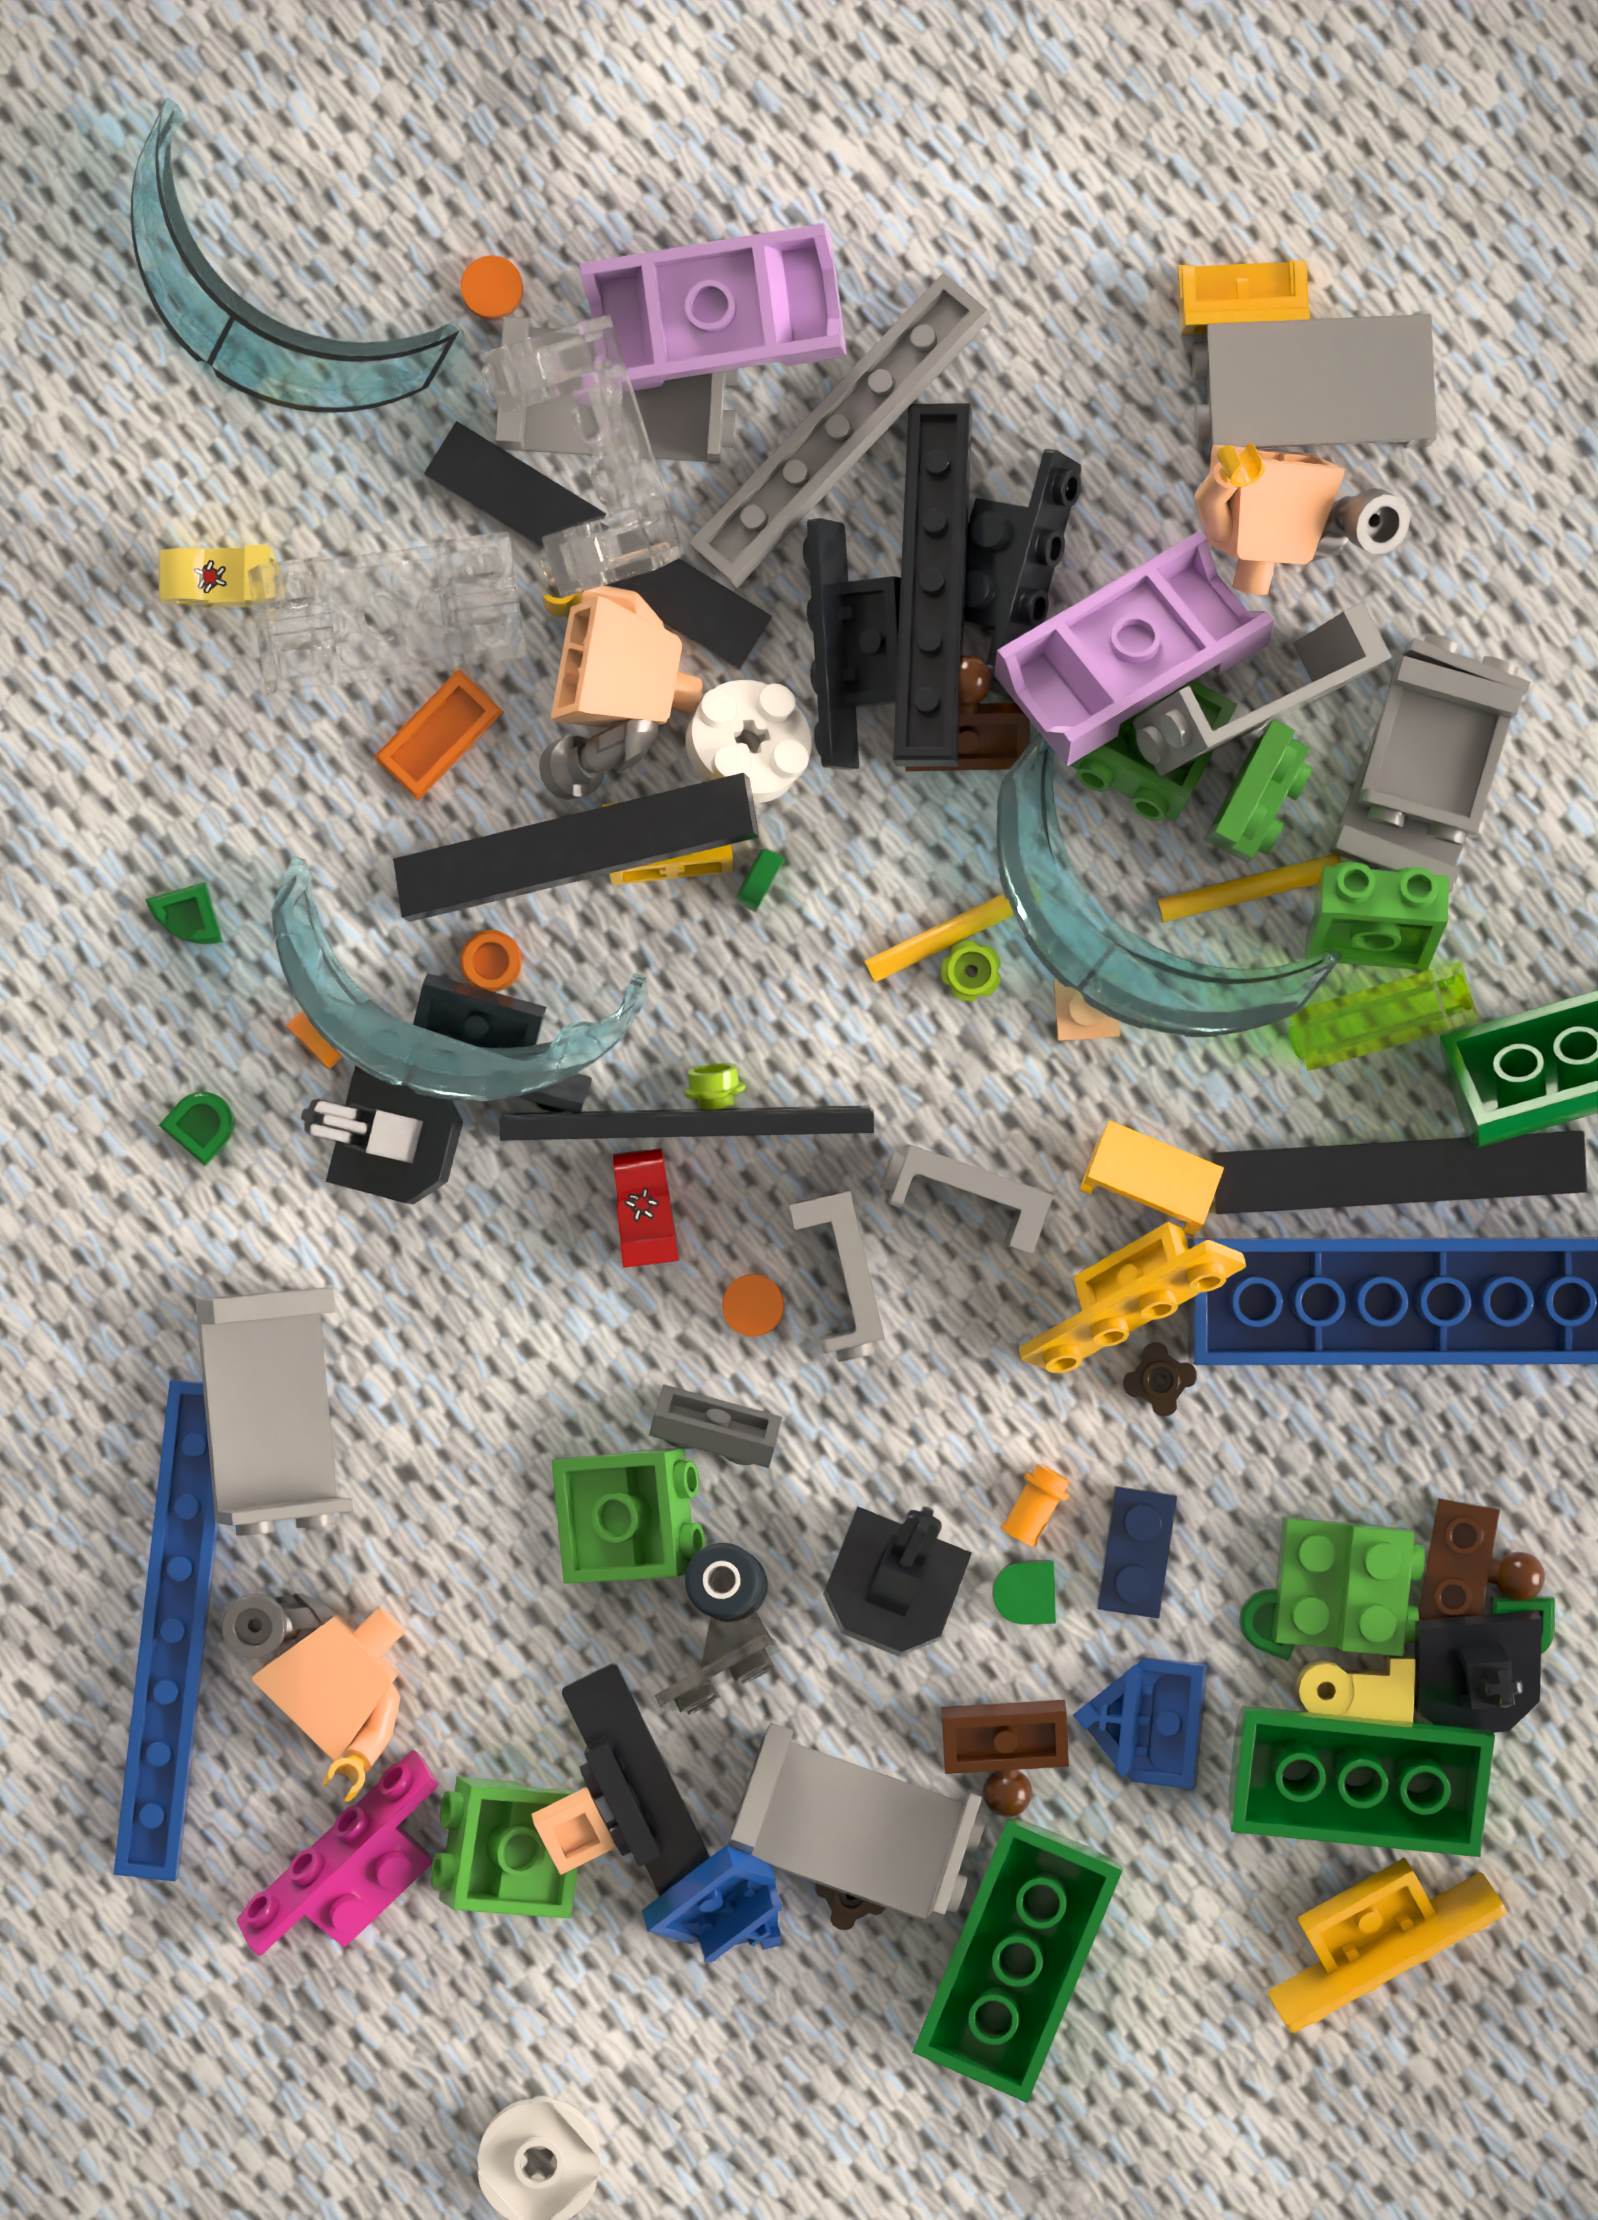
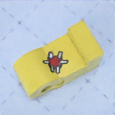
[159,545,275,608]
[1296,1654,1415,1722]

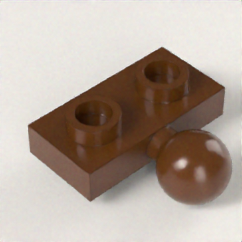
[905,655,1030,772]
[1418,1498,1545,1620]
[941,1700,1069,1817]

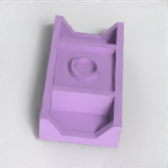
[579,223,847,396]
[994,530,1274,766]

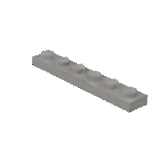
[689,272,991,588]

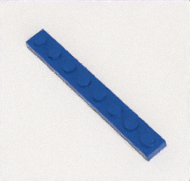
[113,1379,219,1882]

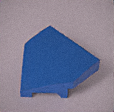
[1073,1658,1208,1790]
[641,1845,782,1963]

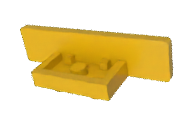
[1018,1222,1246,1373]
[1268,1857,1507,2033]

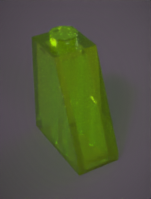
[1289,960,1479,1071]

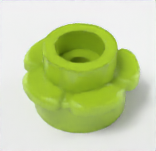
[941,940,1001,1002]
[684,1063,745,1110]

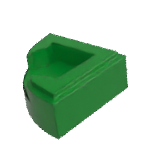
[145,882,224,944]

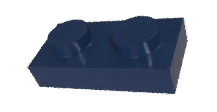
[1097,1486,1177,1619]

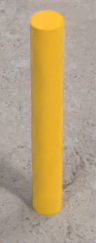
[1157,854,1340,923]
[864,880,1041,983]

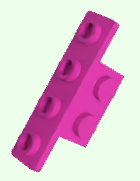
[237,1750,438,1956]

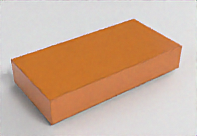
[373,669,504,801]

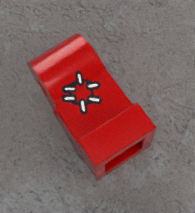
[613,1148,680,1268]

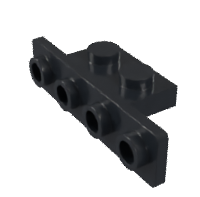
[964,449,1081,702]
[803,518,901,770]
[341,973,592,1113]
[562,1663,711,1896]

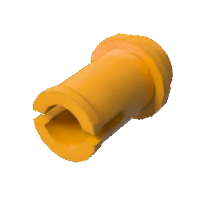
[1000,1463,1070,1547]

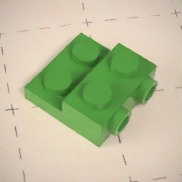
[1070,680,1238,821]
[1204,719,1313,863]
[1305,862,1449,970]
[552,1448,705,1584]
[1271,1517,1425,1656]
[431,1777,578,1919]

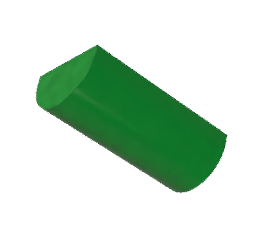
[1440,991,1598,1148]
[1229,1705,1495,1857]
[912,1819,1123,2103]

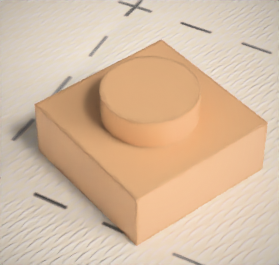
[1053,975,1120,1041]
[531,1787,617,1875]

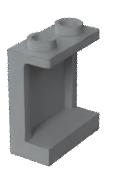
[1355,656,1524,845]
[880,1145,1054,1254]
[789,1190,885,1362]

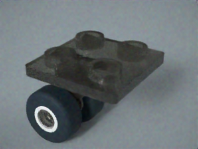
[655,1543,782,1715]

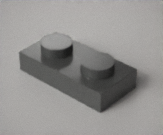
[649,1384,782,1468]

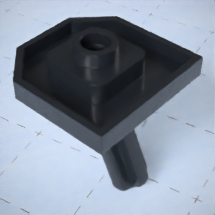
[301,1063,463,1205]
[823,1506,972,1657]
[1414,1610,1542,1733]

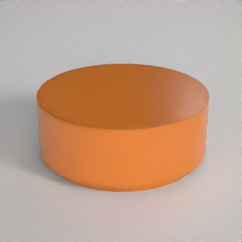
[461,255,524,321]
[460,930,523,992]
[285,1011,344,1070]
[722,1274,784,1336]

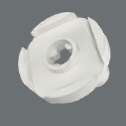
[686,680,812,803]
[477,2096,602,2220]

